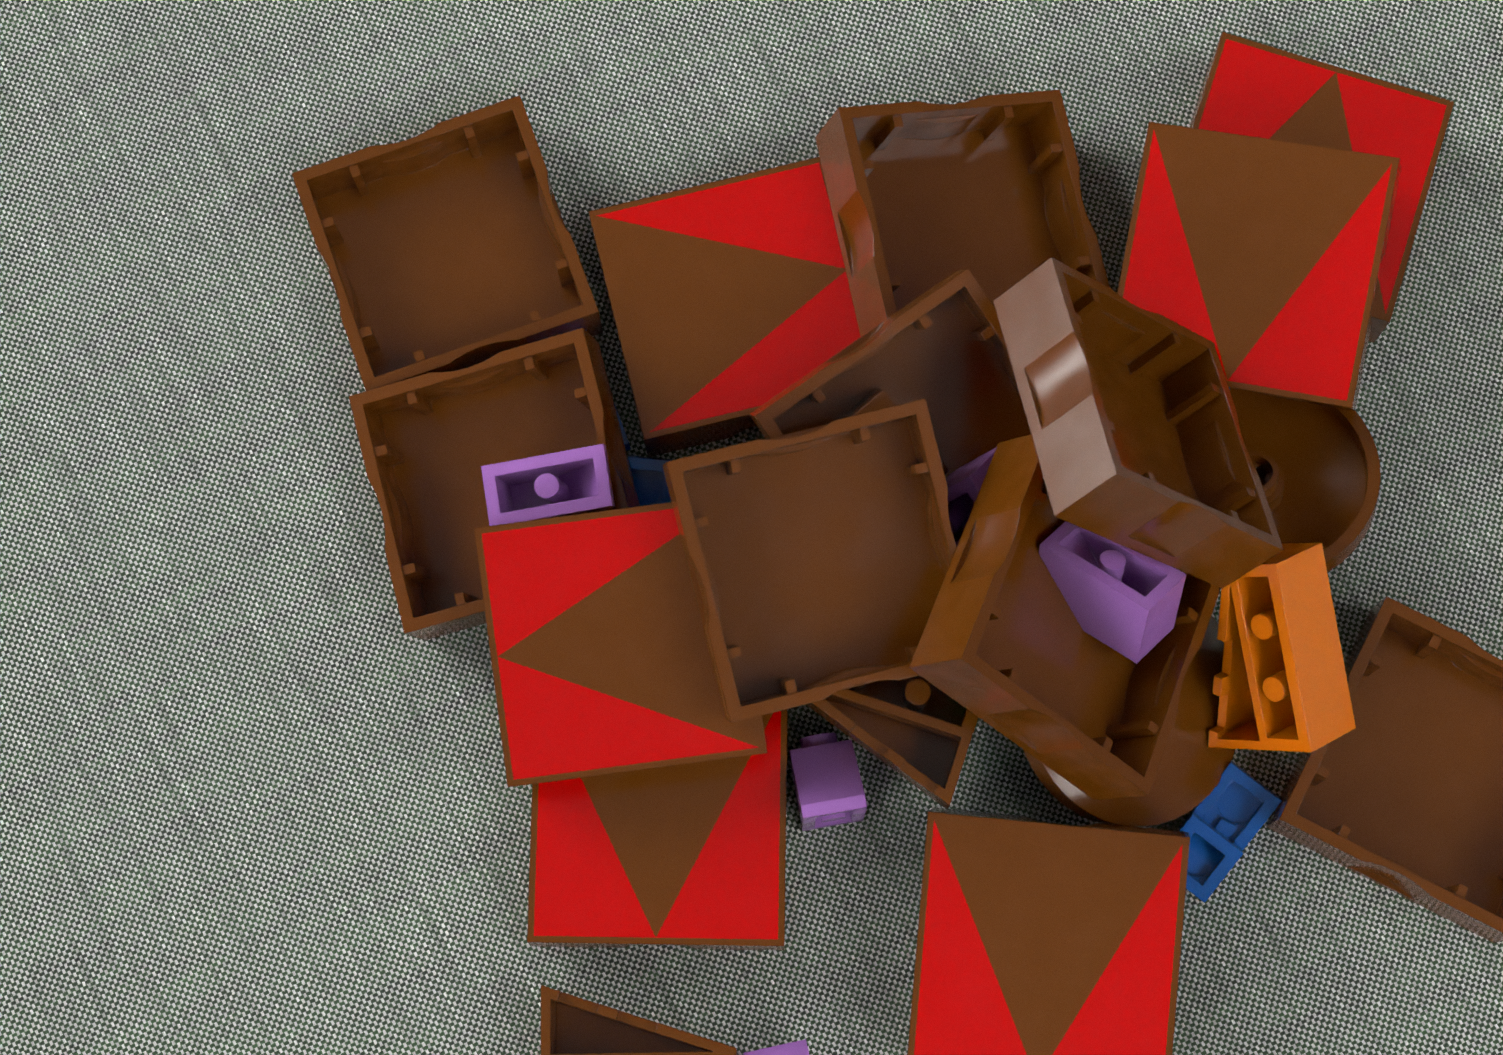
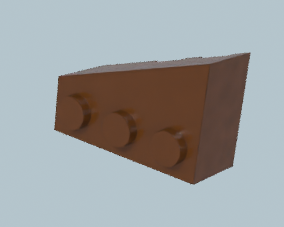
[806,675,978,809]
[541,985,738,1055]

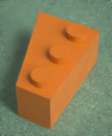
[1208,543,1356,753]

